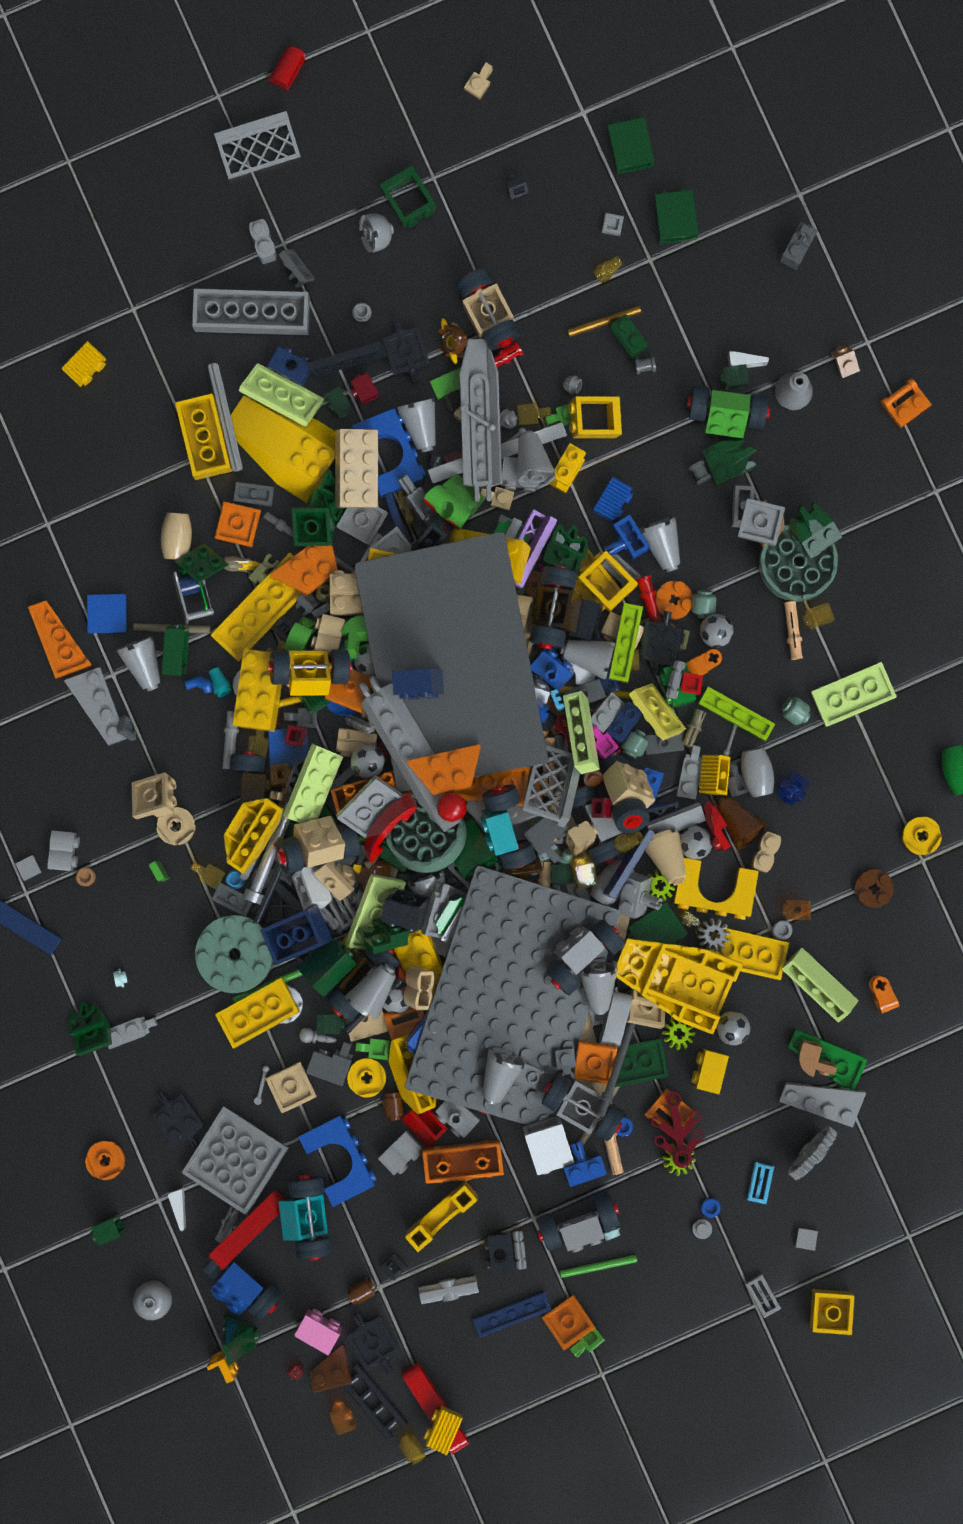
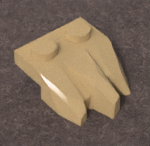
[627,989,665,1029]

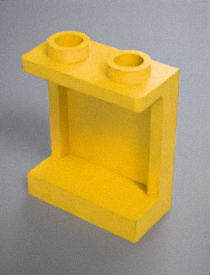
[550,443,586,493]

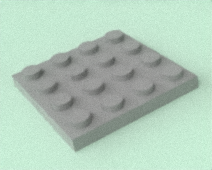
[182,1106,289,1215]

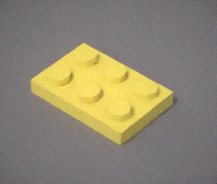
[629,683,686,740]

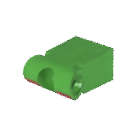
[423,474,486,531]

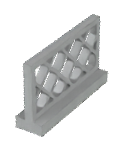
[214,111,301,179]
[522,745,580,827]

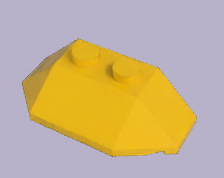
[224,798,283,874]
[388,1034,437,1114]

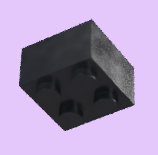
[381,887,431,932]

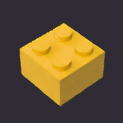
[691,1048,729,1094]
[810,1289,854,1335]

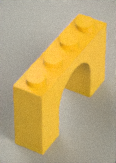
[673,858,759,920]
[405,1181,478,1252]

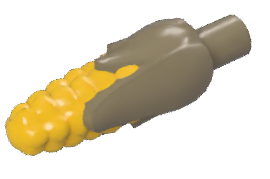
[223,556,260,572]

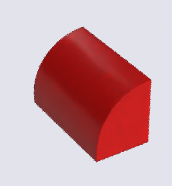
[268,46,306,91]
[401,1109,448,1148]

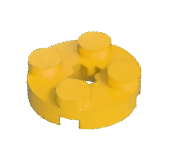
[902,817,942,855]
[347,1058,386,1097]

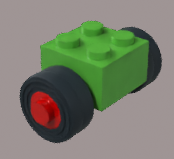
[687,385,770,438]

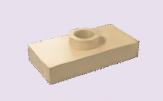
[313,863,354,901]

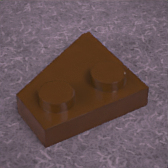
[310,1346,352,1393]

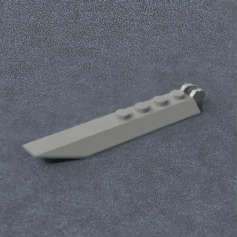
[460,339,502,502]
[359,676,461,832]

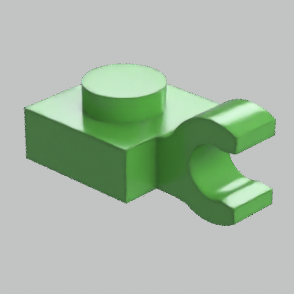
[545,404,571,427]
[355,1038,390,1060]
[570,1328,605,1357]

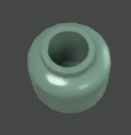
[691,590,717,619]
[781,697,810,725]
[620,729,649,759]

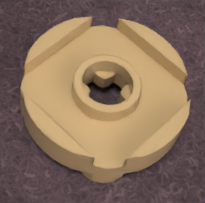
[157,807,196,845]

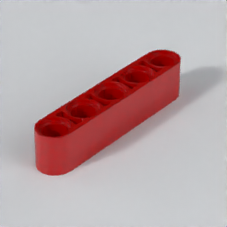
[209,1190,286,1270]
[401,1363,470,1454]

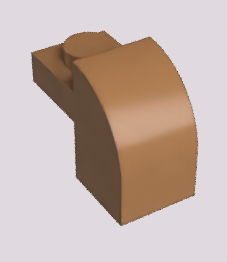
[798,1038,837,1077]

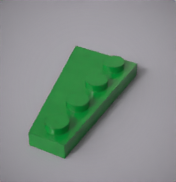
[788,1028,868,1090]

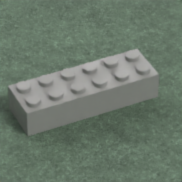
[192,289,310,335]

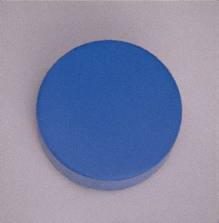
[617,1117,633,1137]
[701,1198,721,1218]

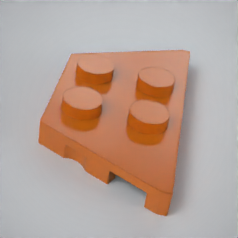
[270,546,338,596]
[406,744,481,796]

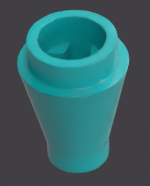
[209,667,232,697]

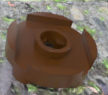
[854,869,894,908]

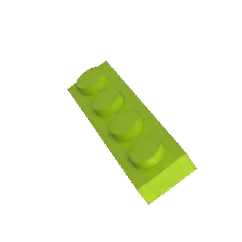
[609,603,643,683]
[698,687,775,741]

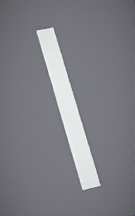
[428,422,567,483]

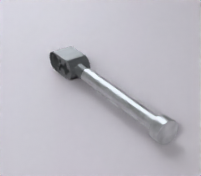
[243,759,305,904]

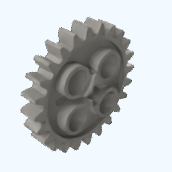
[788,1126,837,1180]

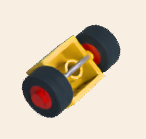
[267,649,352,696]

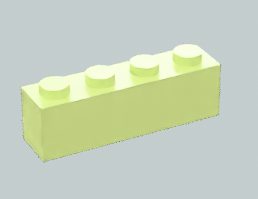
[563,691,600,774]
[782,948,859,1023]

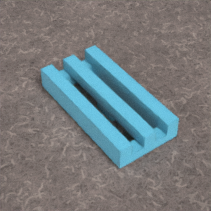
[550,689,565,712]
[747,1162,774,1204]

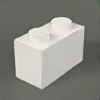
[292,866,332,911]

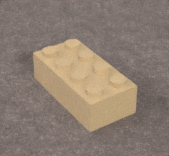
[335,429,378,509]

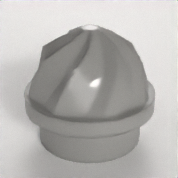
[563,375,582,395]
[500,409,518,429]

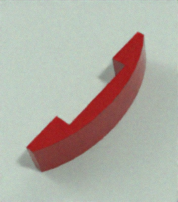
[364,794,417,863]

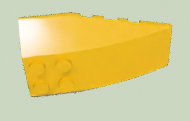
[230,395,335,503]
[616,938,743,1035]

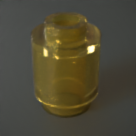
[398,1434,426,1465]

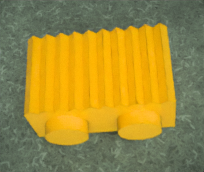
[62,341,106,387]
[699,755,730,795]
[423,1406,463,1455]

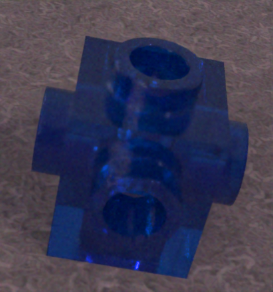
[777,771,810,806]

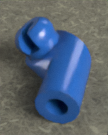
[184,676,213,693]

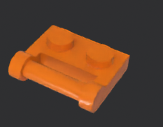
[880,378,932,428]
[383,1007,424,1040]
[644,1088,697,1129]

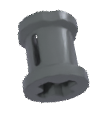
[635,355,656,375]
[688,460,712,485]

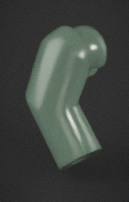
[555,844,572,864]

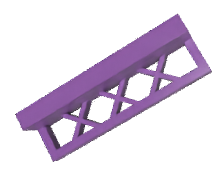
[515,509,557,588]

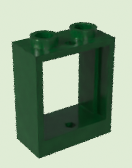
[380,166,436,228]
[162,623,190,676]

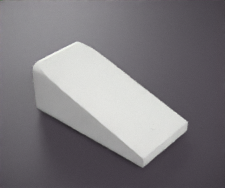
[728,351,769,370]
[168,1187,186,1231]

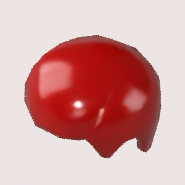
[436,792,467,822]

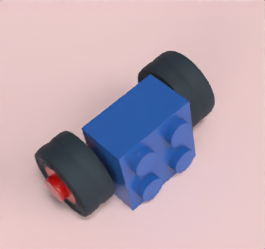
[203,1257,282,1321]

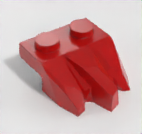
[704,801,731,851]

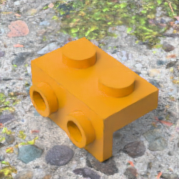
[207,1351,239,1383]

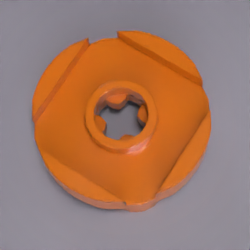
[655,581,693,620]
[85,1140,125,1180]

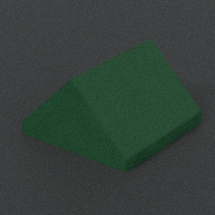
[292,507,336,546]

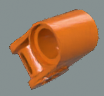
[686,649,722,675]
[869,975,899,1014]

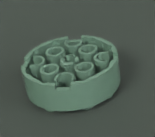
[759,524,838,602]
[386,794,466,873]
[195,915,274,993]

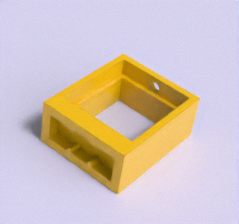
[568,397,622,438]
[578,551,638,613]

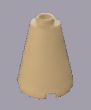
[645,829,687,885]

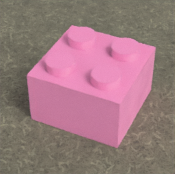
[294,1309,342,1355]

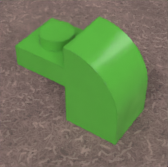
[342,615,369,659]
[284,616,318,652]

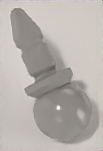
[299,1028,336,1044]

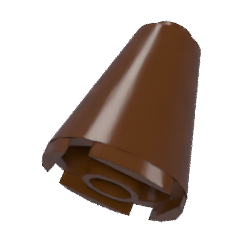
[716,796,767,850]

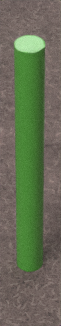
[233,969,302,1003]
[560,1254,637,1278]

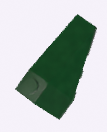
[222,1312,260,1365]

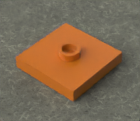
[215,501,261,547]
[325,669,371,713]
[574,1040,617,1084]
[542,1295,596,1350]

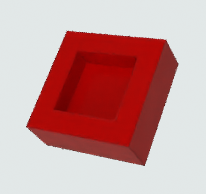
[680,672,703,695]

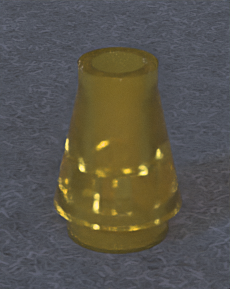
[594,256,623,283]
[614,831,643,853]

